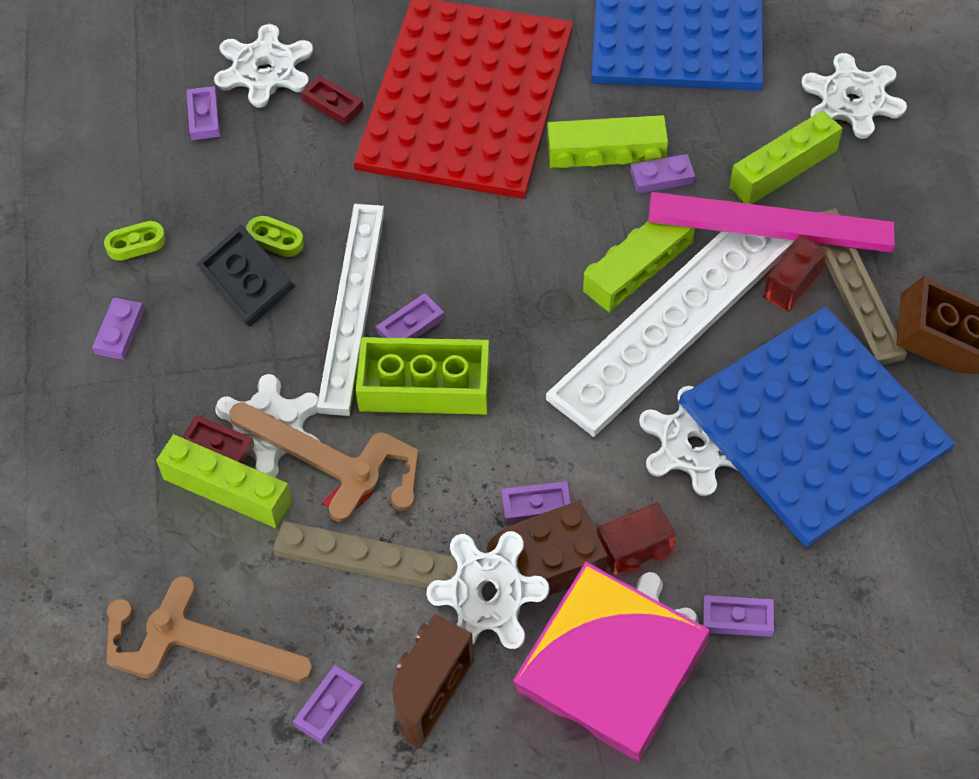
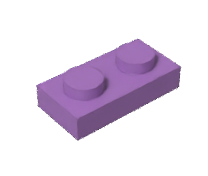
[186,86,220,140]
[630,154,695,194]
[376,293,445,338]
[92,298,145,360]
[501,481,571,524]
[702,595,774,637]
[293,665,364,745]

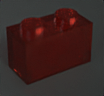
[763,235,827,312]
[596,502,676,575]

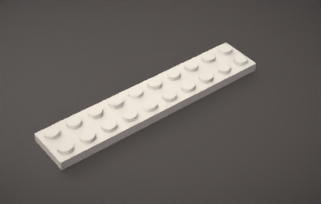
[546,231,797,437]

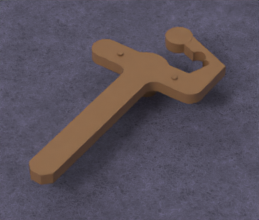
[229,402,418,522]
[106,576,313,683]

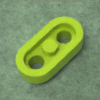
[246,216,304,257]
[104,221,166,261]

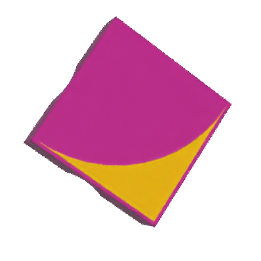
[513,562,710,763]

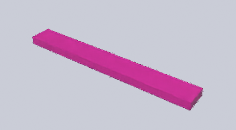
[648,192,895,252]

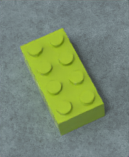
[356,337,490,415]

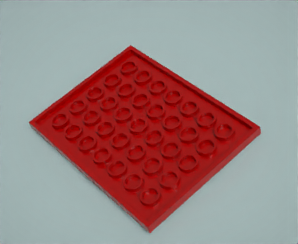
[354,0,573,199]

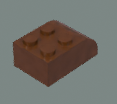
[896,276,979,373]
[487,500,608,606]
[392,614,474,749]

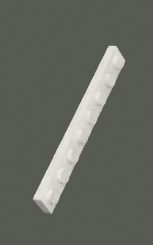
[317,204,384,416]

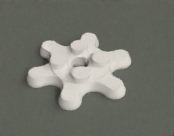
[214,24,313,108]
[801,53,907,139]
[215,374,320,478]
[639,386,738,496]
[426,531,550,649]

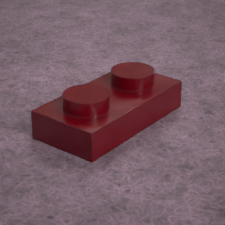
[301,75,364,126]
[181,414,255,464]

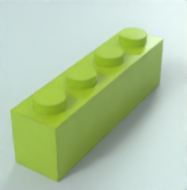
[729,110,843,204]
[547,115,668,168]
[583,221,695,313]
[156,434,293,529]

